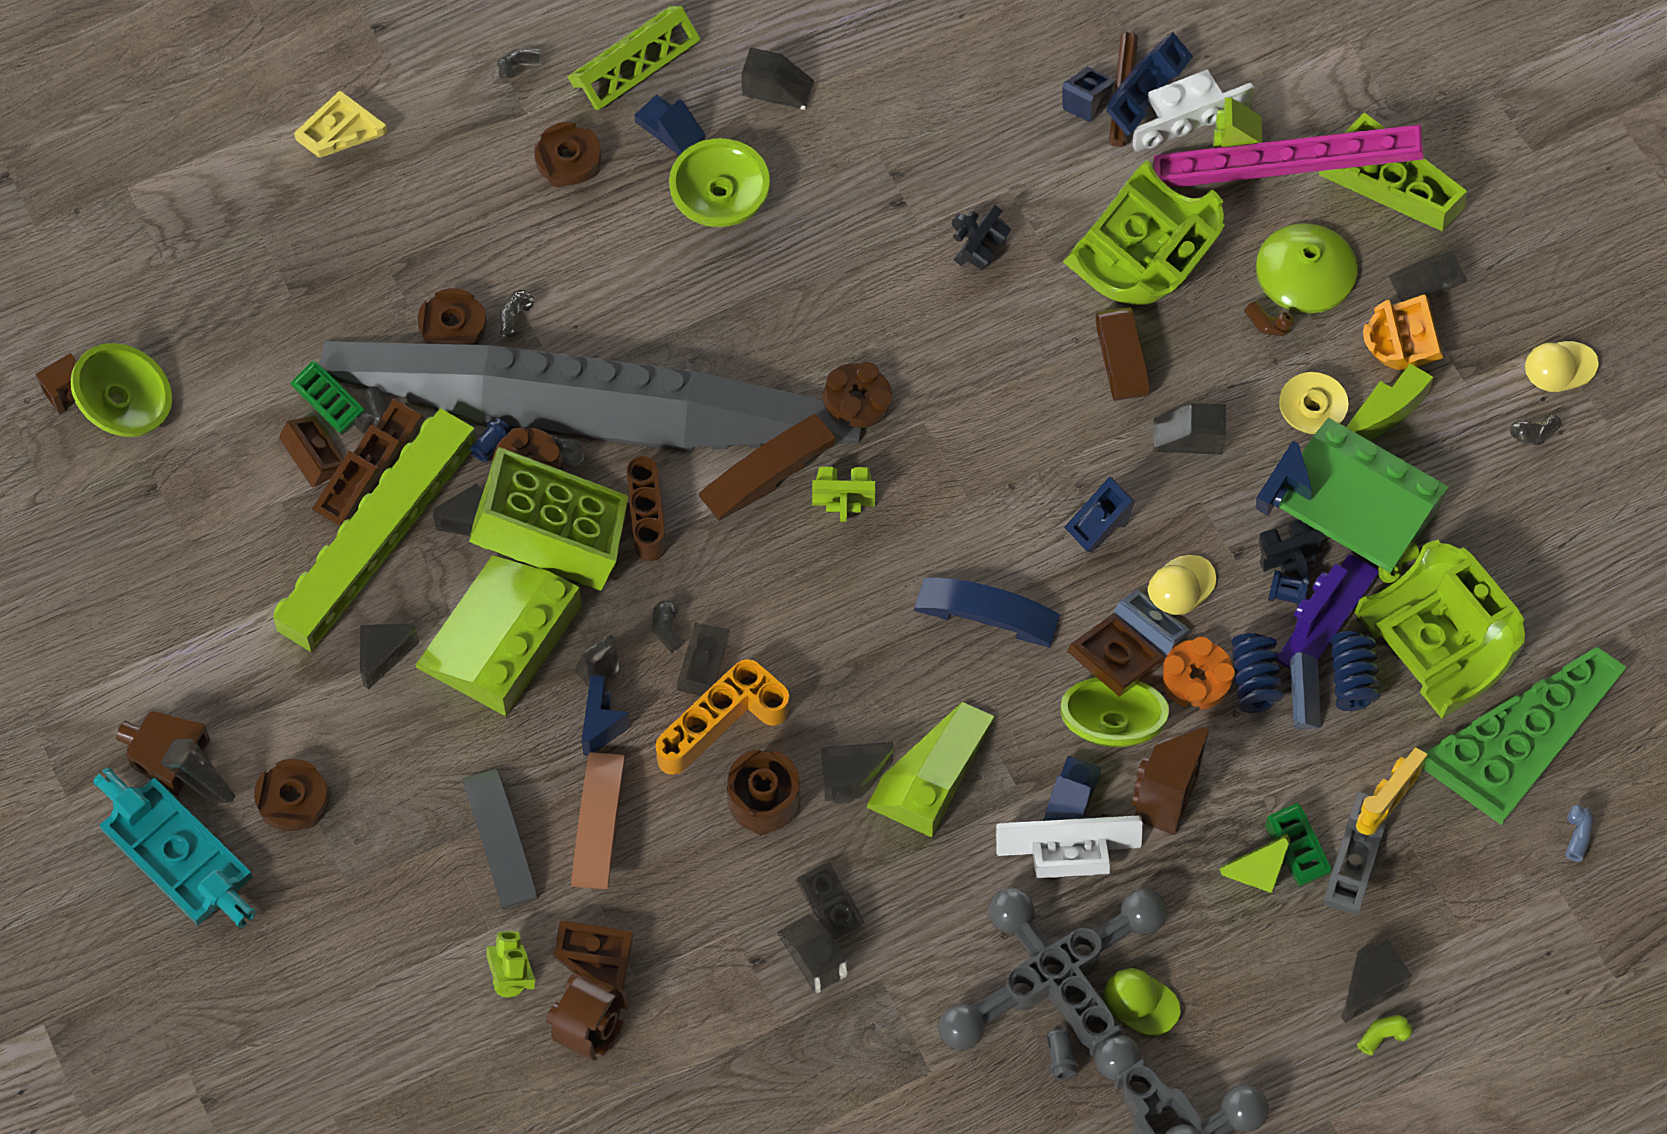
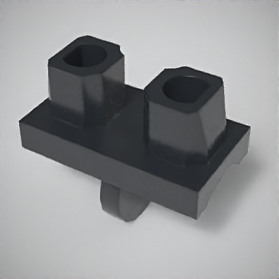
[952,205,1012,270]
[1258,520,1325,579]

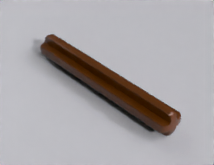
[1109,32,1138,147]

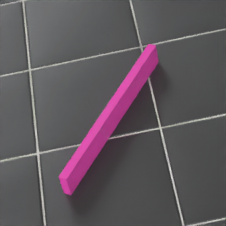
[1154,124,1424,188]

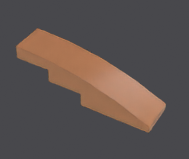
[571,752,625,889]

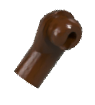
[1244,301,1295,336]

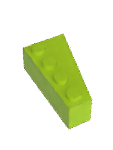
[1319,112,1467,232]

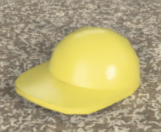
[1525,341,1599,392]
[1148,555,1216,615]

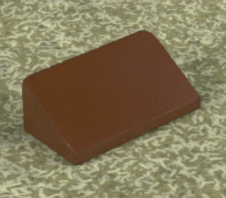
[279,415,344,487]

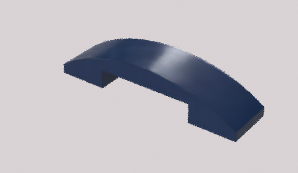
[1106,32,1193,136]
[914,577,1060,648]

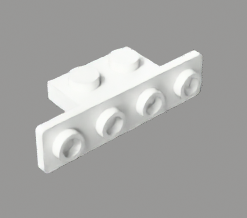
[1132,69,1255,152]
[996,816,1142,878]

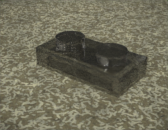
[677,622,730,696]

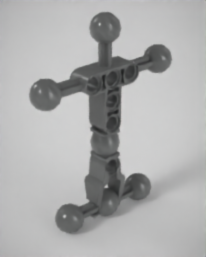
[938,887,1269,1134]

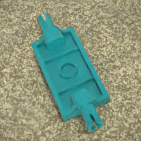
[93,767,256,928]

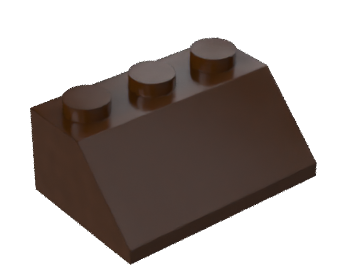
[1131,727,1209,835]

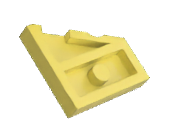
[294,91,387,158]

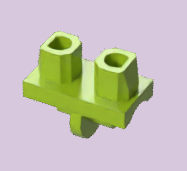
[812,466,875,522]
[486,931,535,998]

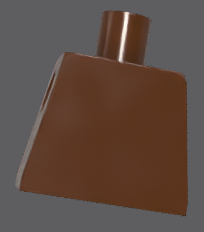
[116,711,210,796]

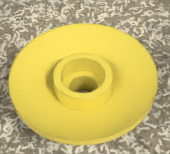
[1279,372,1349,434]

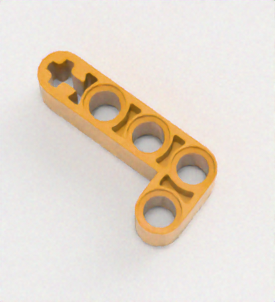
[655,659,790,775]

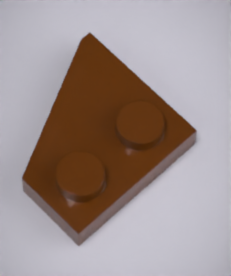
[553,920,634,990]

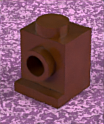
[36,353,77,415]

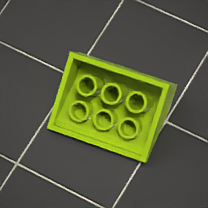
[469,447,628,591]
[416,555,582,716]

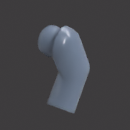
[1565,805,1594,862]

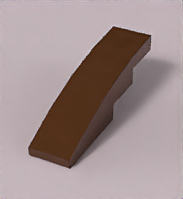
[312,398,425,526]
[699,413,836,521]

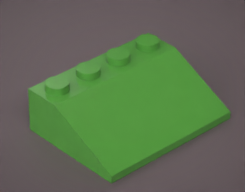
[1280,418,1449,573]

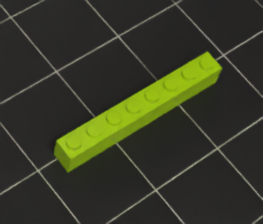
[273,408,476,653]

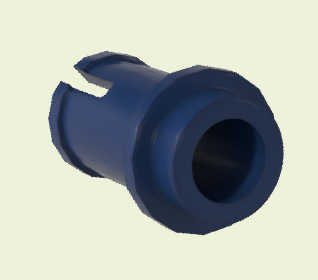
[469,418,511,463]

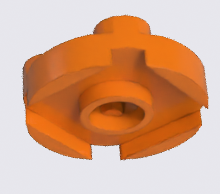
[1162,637,1235,709]

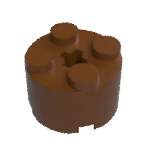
[727,749,800,835]
[546,972,629,1061]

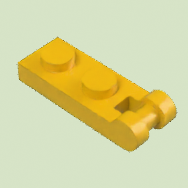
[1356,747,1428,835]

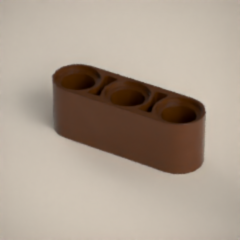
[1096,307,1149,401]
[626,456,666,561]

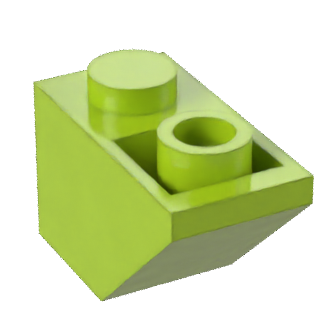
[1213,97,1263,148]

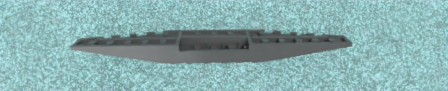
[319,341,861,451]

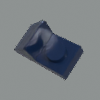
[1062,66,1116,122]
[634,94,706,155]
[1256,441,1312,516]
[1064,477,1135,552]
[581,675,630,756]
[1043,756,1102,821]

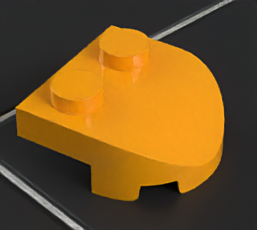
[1363,294,1444,370]

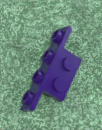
[1276,555,1378,670]

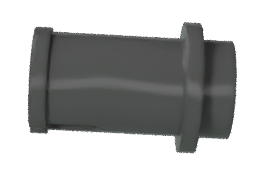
[1045,1029,1079,1080]

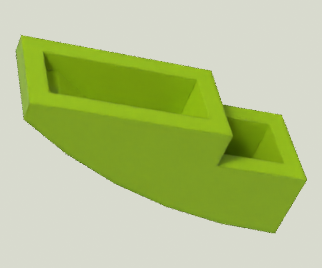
[1346,363,1433,441]

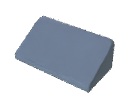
[1113,590,1192,658]
[1290,653,1321,729]

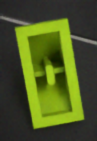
[1219,834,1291,893]

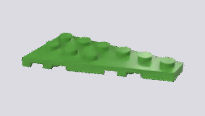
[1423,647,1627,825]

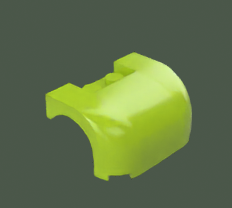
[1063,160,1225,305]
[1354,539,1526,719]

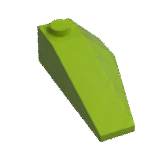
[867,702,995,837]

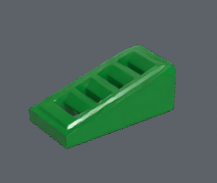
[290,360,366,435]
[1265,803,1332,888]

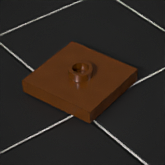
[1067,613,1166,697]

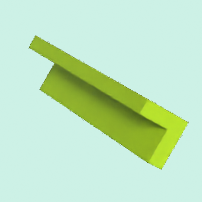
[567,6,701,110]

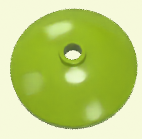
[669,138,770,227]
[1256,223,1357,313]
[71,343,172,437]
[1060,677,1169,747]

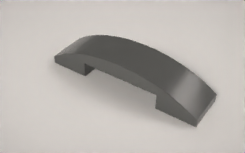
[462,768,537,910]
[1322,792,1388,916]

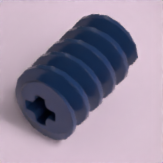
[1330,631,1381,711]
[1231,633,1283,713]

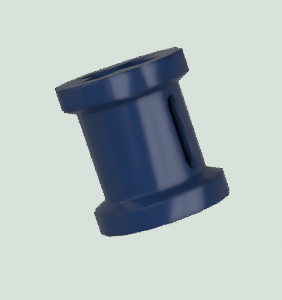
[1268,570,1309,607]

